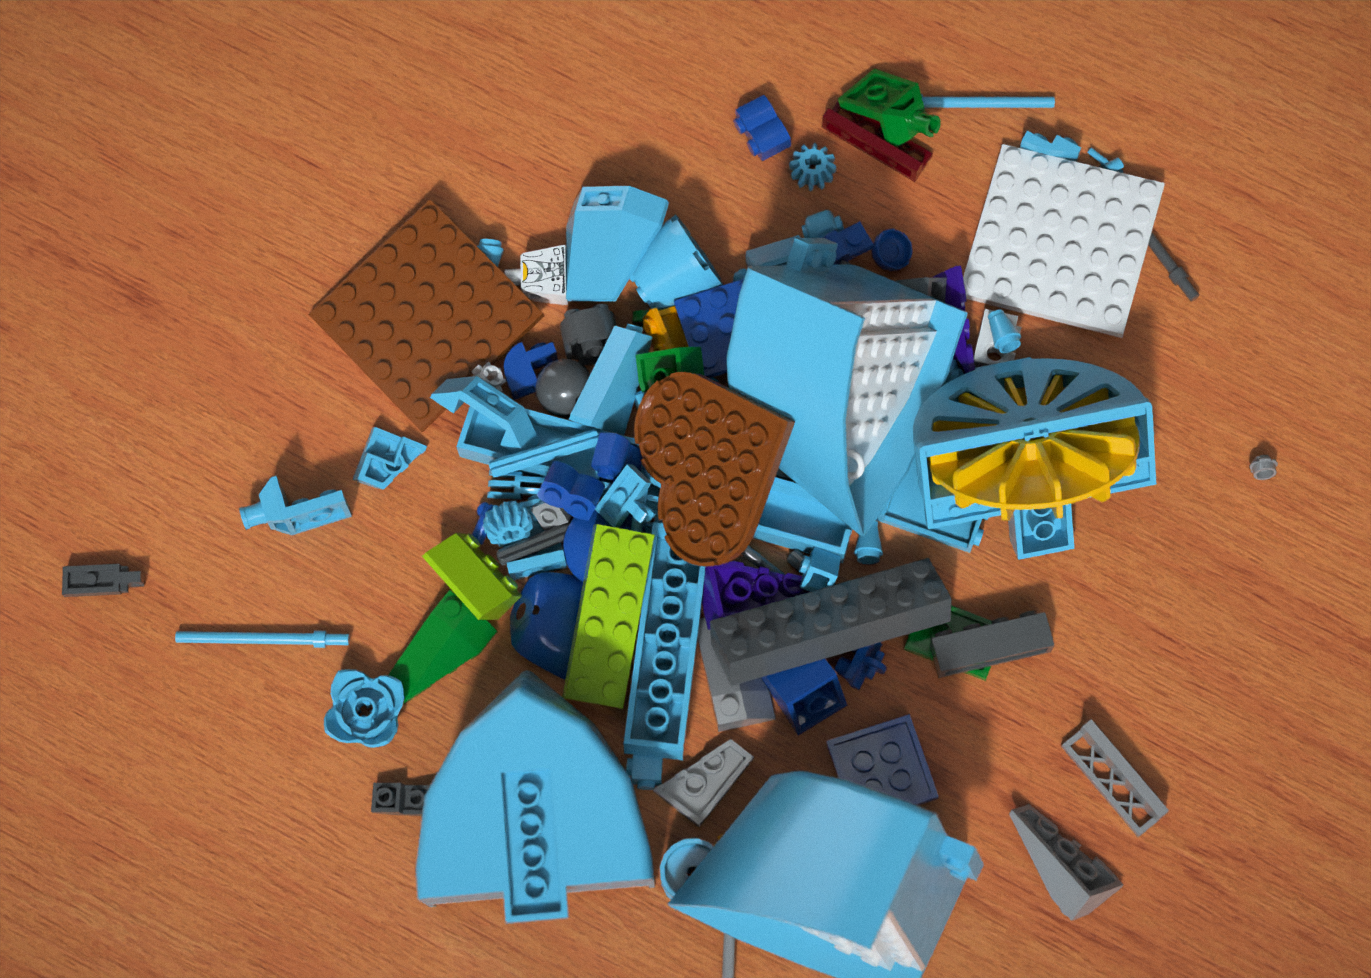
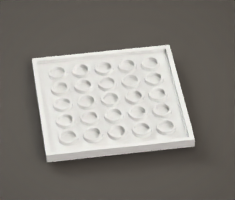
[963,144,1165,338]

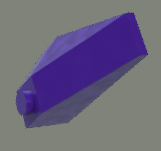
[933,265,975,374]

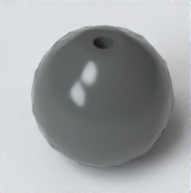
[535,358,590,417]

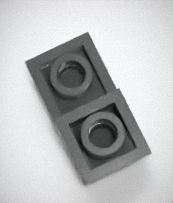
[371,783,430,816]

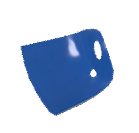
[510,572,583,680]

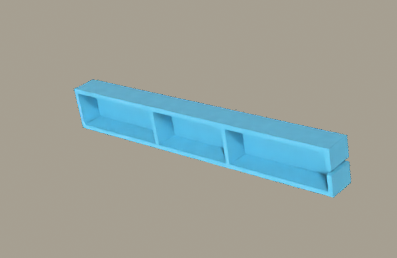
[456,406,853,563]

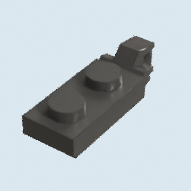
[62,564,145,597]

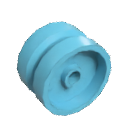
[660,838,714,900]

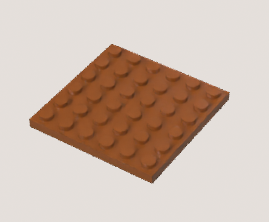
[309,199,545,432]

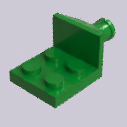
[838,69,941,147]

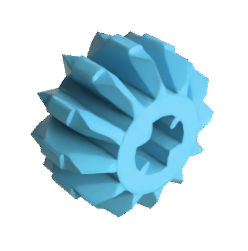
[789,143,837,192]
[483,501,533,547]

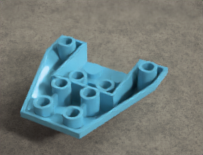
[566,186,669,302]

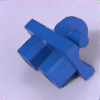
[835,642,887,690]

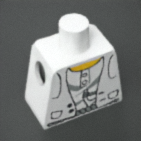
[504,245,568,305]

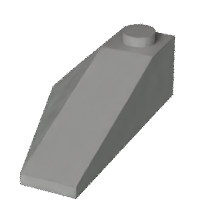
[698,618,775,732]

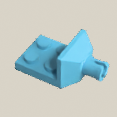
[239,476,352,535]

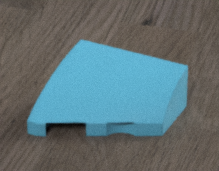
[353,427,427,490]

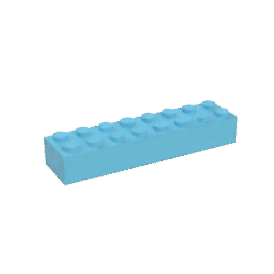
[624,522,705,760]

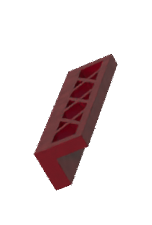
[822,101,933,182]

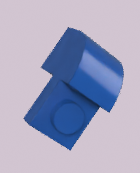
[823,221,874,265]
[504,342,558,400]

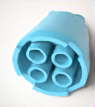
[630,215,723,311]

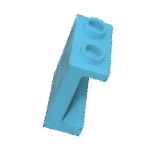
[500,495,567,580]

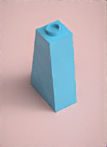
[569,323,653,435]

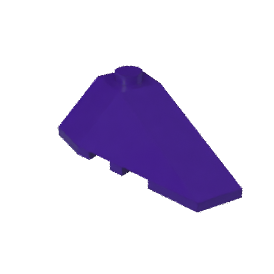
[702,561,810,630]

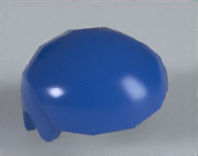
[871,228,913,271]

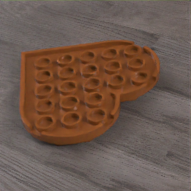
[634,372,795,566]

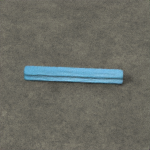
[489,429,599,477]

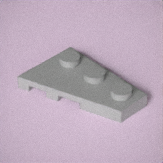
[653,739,754,827]

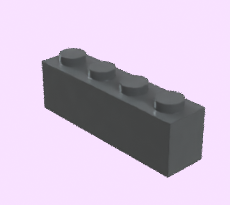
[930,610,1054,678]

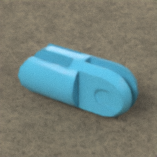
[487,470,545,500]

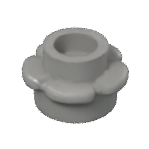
[1249,455,1278,480]

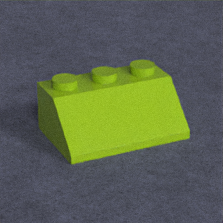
[422,533,522,620]

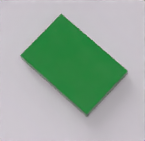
[904,605,992,681]

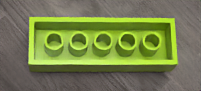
[562,524,654,709]

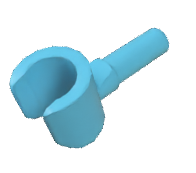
[1088,148,1124,173]

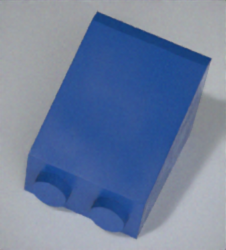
[761,659,847,736]

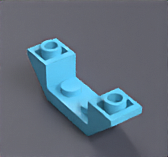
[430,376,540,454]

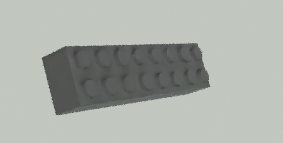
[710,558,952,686]

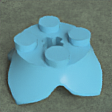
[324,669,404,748]

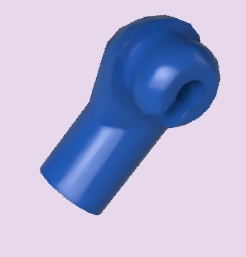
[472,502,493,545]

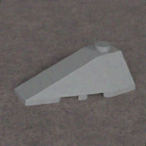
[1009,805,1124,921]

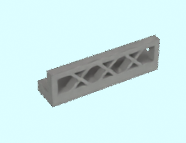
[1061,719,1169,837]

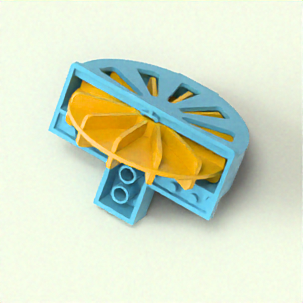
[913,357,1156,560]

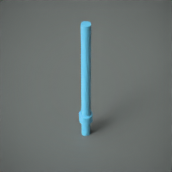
[921,94,1055,108]
[175,630,350,648]

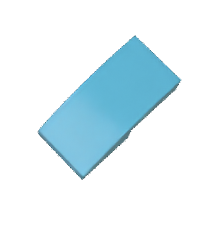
[1020,131,1081,162]

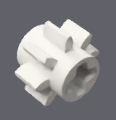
[472,362,506,392]

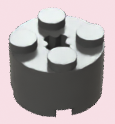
[560,304,617,366]

